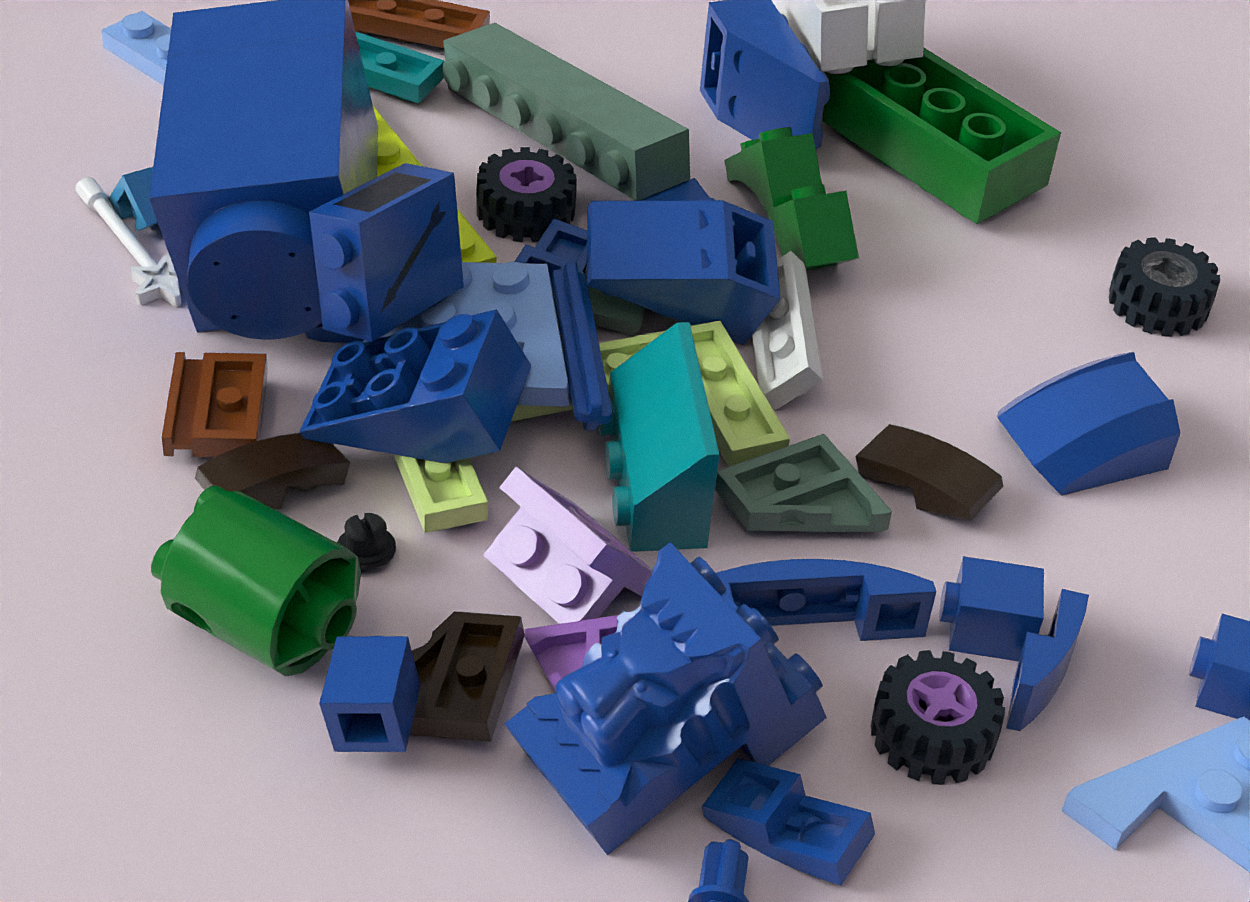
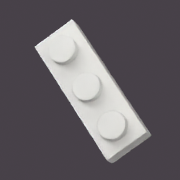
[752,251,823,410]

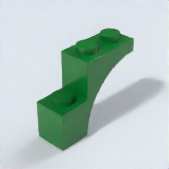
[724,127,859,271]

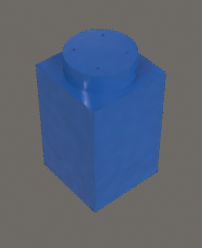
[149,0,378,340]

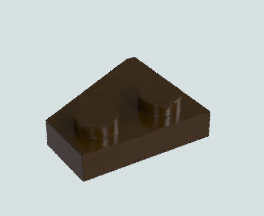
[410,611,525,742]

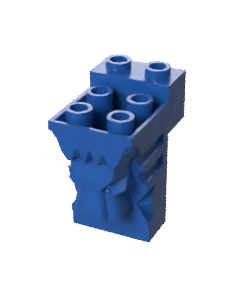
[504,542,827,855]

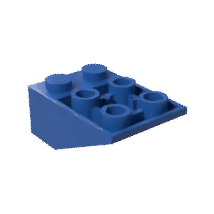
[700,0,830,152]
[587,200,780,345]
[299,309,531,463]

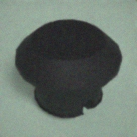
[337,513,396,570]

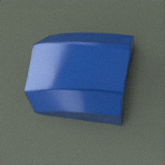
[997,352,1181,495]

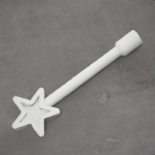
[76,177,182,308]

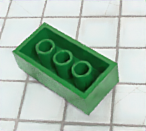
[822,47,1061,224]

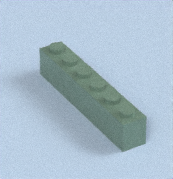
[443,22,690,201]

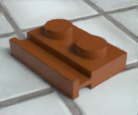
[161,352,268,457]

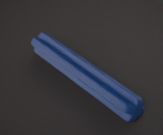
[551,262,612,431]

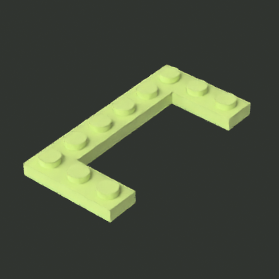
[393,320,790,533]

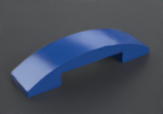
[716,559,937,641]

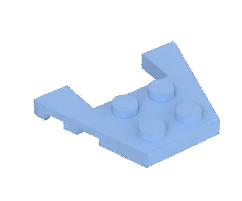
[363,262,571,407]
[1062,716,1250,872]

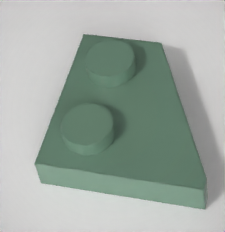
[715,434,892,532]

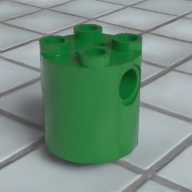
[151,485,361,676]

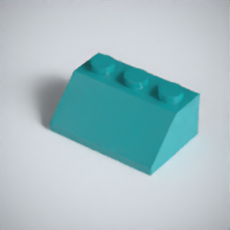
[598,322,720,552]

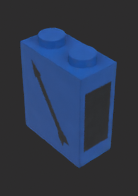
[309,163,464,342]

